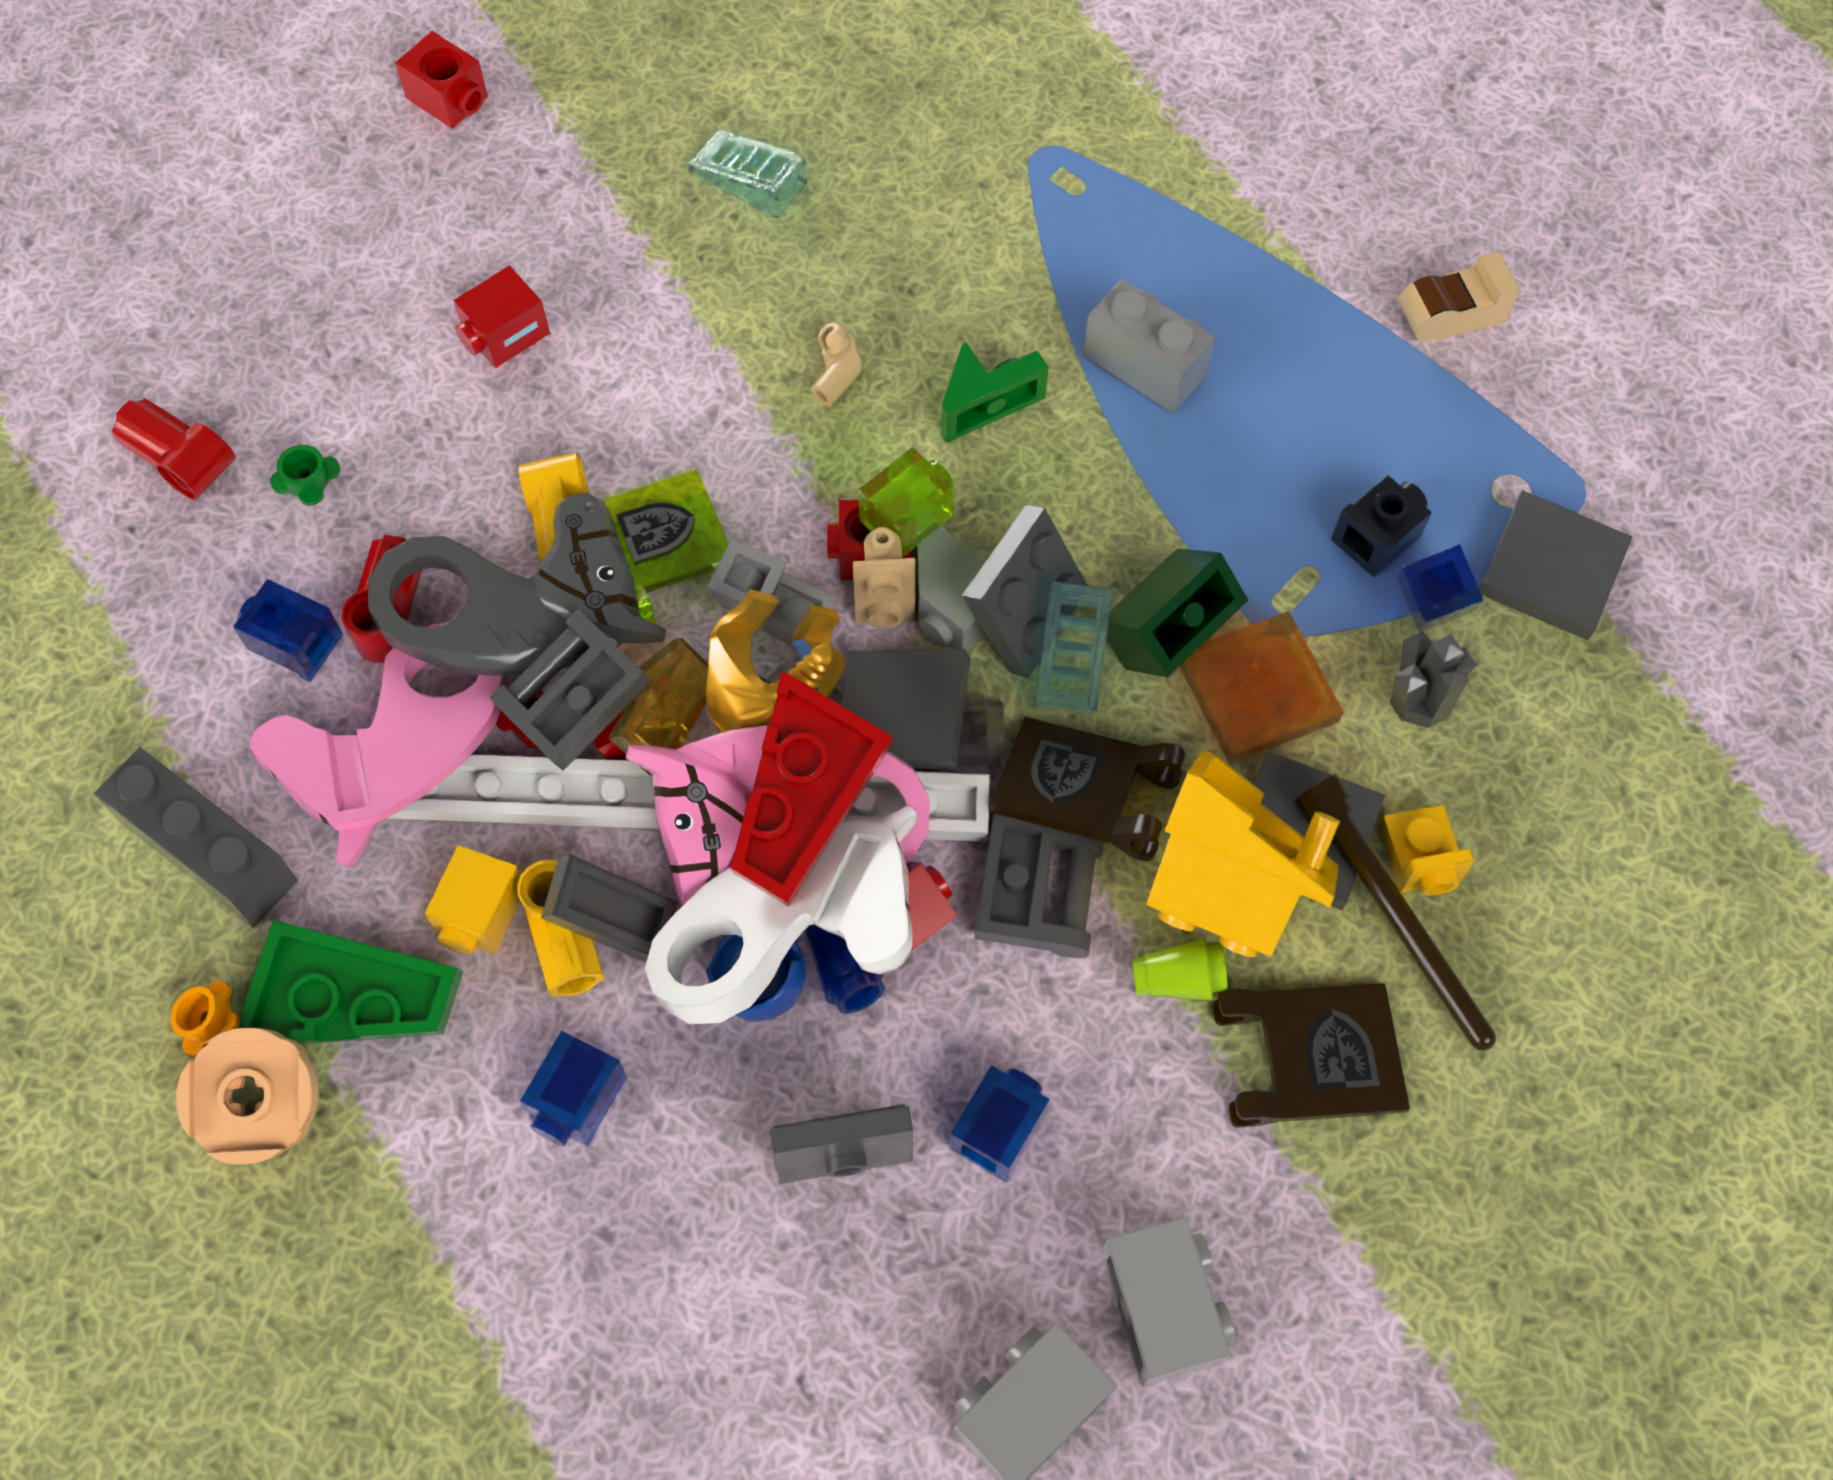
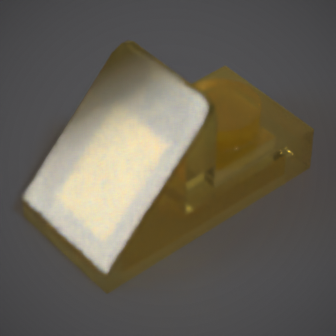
[608,638,708,776]

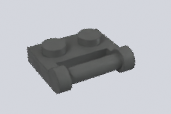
[489,609,652,771]
[974,813,1104,959]

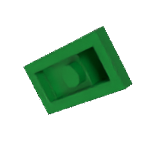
[941,341,1049,443]

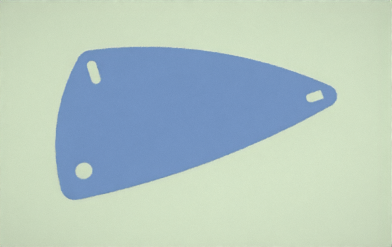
[1028,145,1586,638]

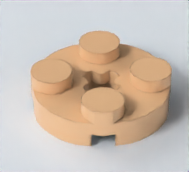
[176,1028,319,1165]

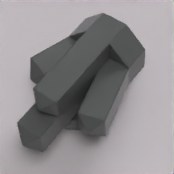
[1390,631,1477,728]

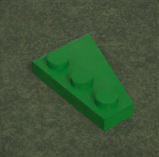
[238,920,463,1045]

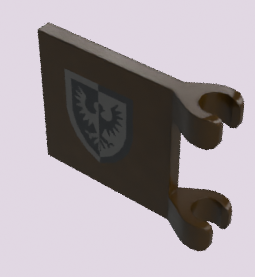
[989,717,1185,862]
[1212,983,1410,1128]

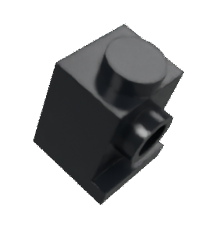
[1331,475,1432,577]

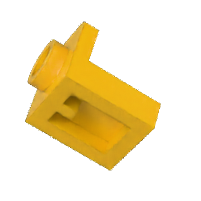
[1379,805,1475,896]

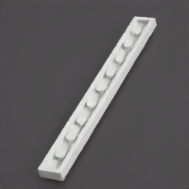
[388,754,990,842]

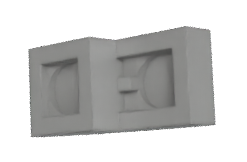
[706,538,838,647]

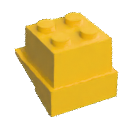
[1146,750,1340,957]

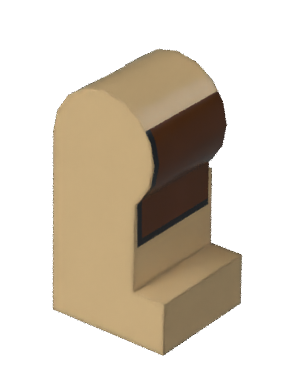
[1398,251,1520,342]

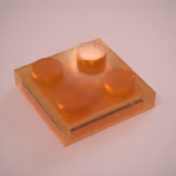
[1179,611,1344,764]

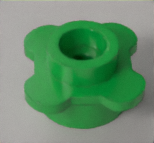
[270,445,341,506]

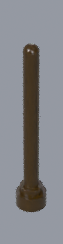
[1294,774,1496,1051]

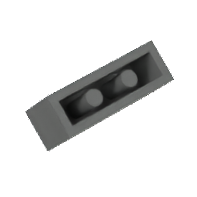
[93,747,298,928]

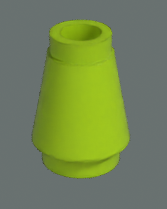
[1132,936,1228,1001]

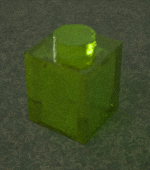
[859,447,954,557]

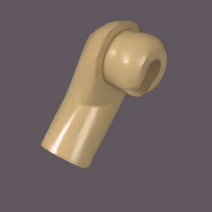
[810,322,862,407]

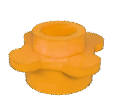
[170,980,240,1057]

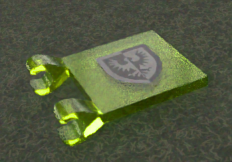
[602,469,728,625]

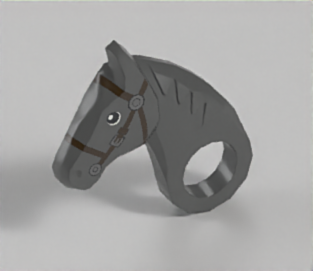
[368,493,666,676]

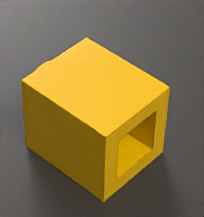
[424,845,521,955]

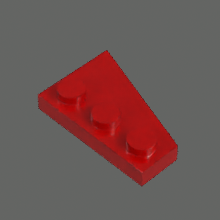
[730,670,893,907]

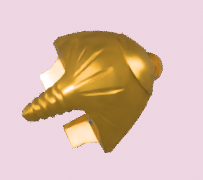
[706,589,846,732]

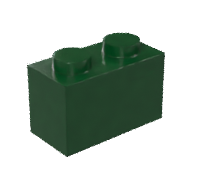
[1096,548,1249,678]

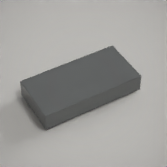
[541,854,677,962]

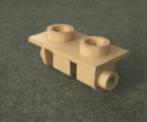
[853,527,916,629]

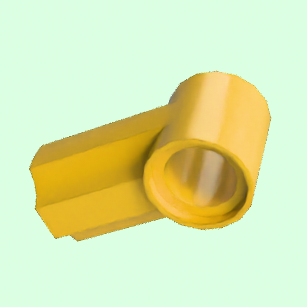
[519,452,589,563]
[517,860,605,997]

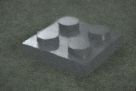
[962,505,1089,678]

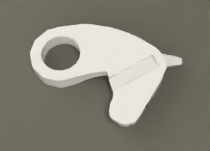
[645,806,917,1024]

